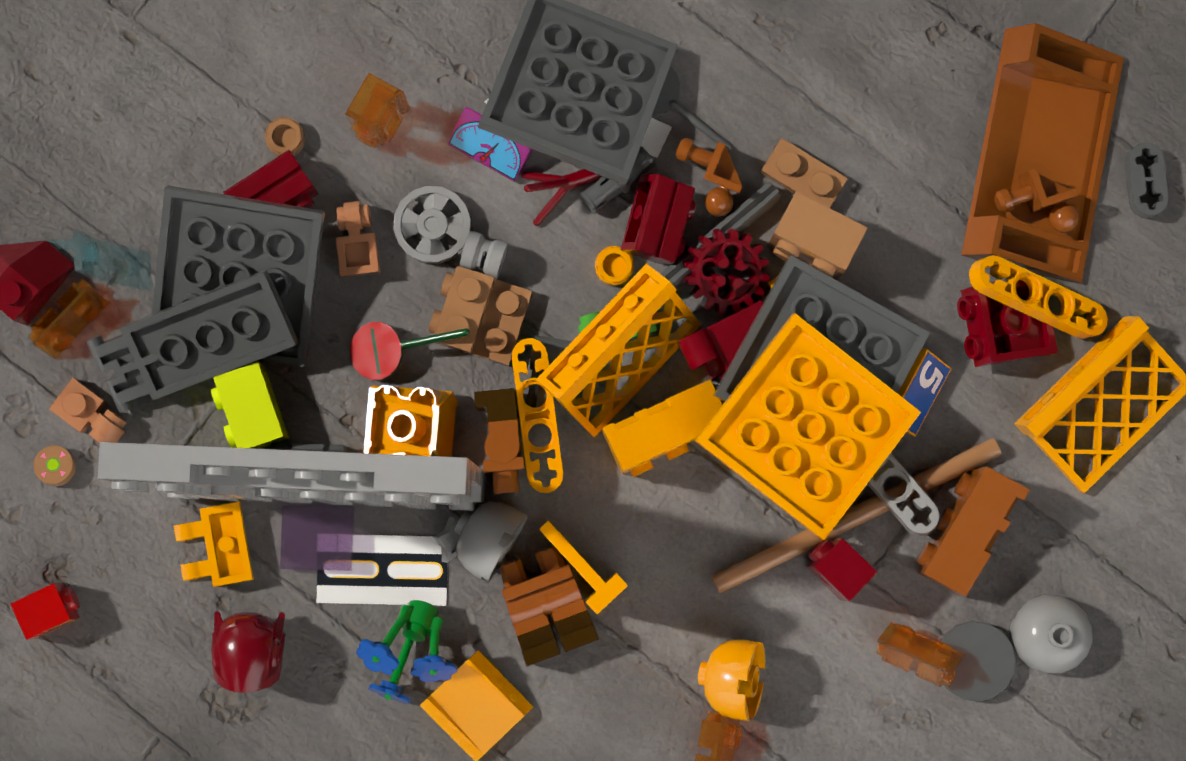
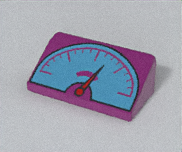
[447,107,534,182]

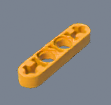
[969,255,1108,339]
[512,338,563,493]

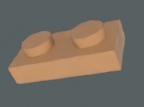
[760,138,848,208]

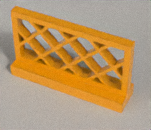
[536,263,701,438]
[1014,316,1186,493]
[539,521,628,614]

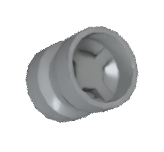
[459,231,509,279]

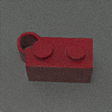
[677,300,763,381]

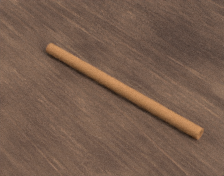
[711,438,1002,594]

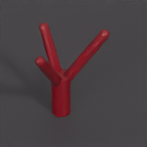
[521,169,600,226]

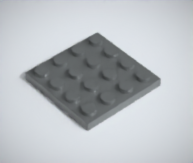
[478,0,678,185]
[152,185,325,367]
[713,255,930,402]

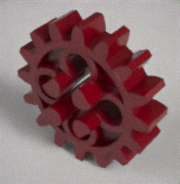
[683,228,770,314]

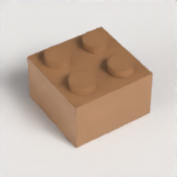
[768,191,867,280]

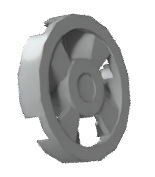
[393,186,471,264]

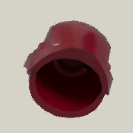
[211,611,286,693]

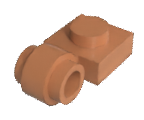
[336,201,381,278]
[49,377,127,443]

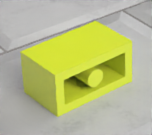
[211,362,289,449]

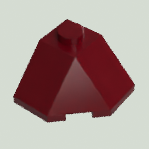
[0,241,77,326]

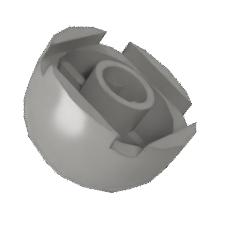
[454,501,528,583]
[1010,595,1093,674]

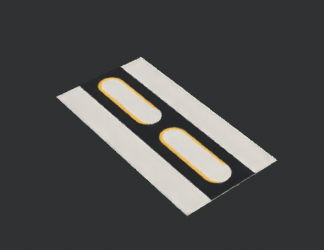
[316,534,447,606]

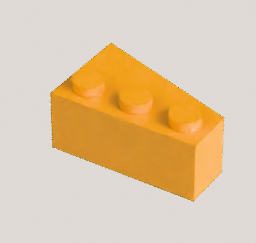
[602,380,722,477]

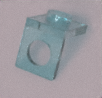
[47,231,99,279]

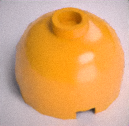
[698,640,766,721]

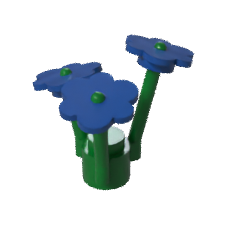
[356,600,457,704]

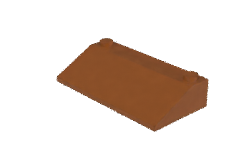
[961,23,1124,283]

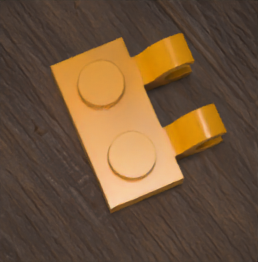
[174,501,254,587]

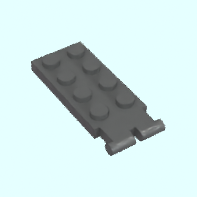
[86,269,299,413]

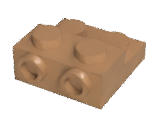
[428,266,533,366]

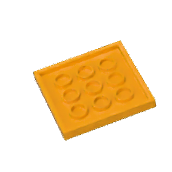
[695,313,921,540]

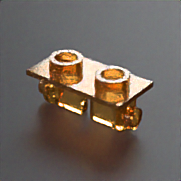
[28,279,109,359]
[876,622,964,687]
[695,711,742,761]

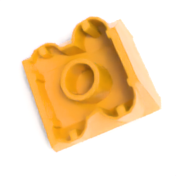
[364,385,459,457]
[420,650,533,761]

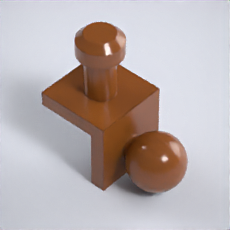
[676,138,743,217]
[994,168,1079,233]

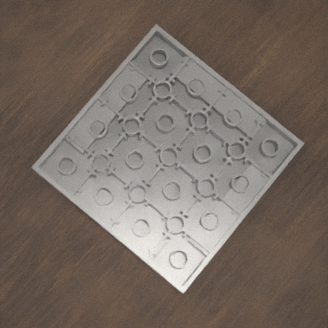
[97,442,486,511]

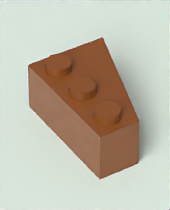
[917,466,1030,597]

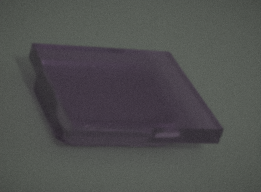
[280,505,354,571]

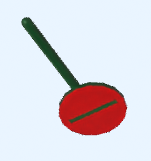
[350,322,470,380]

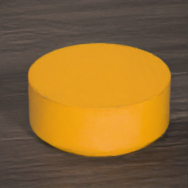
[595,246,634,286]

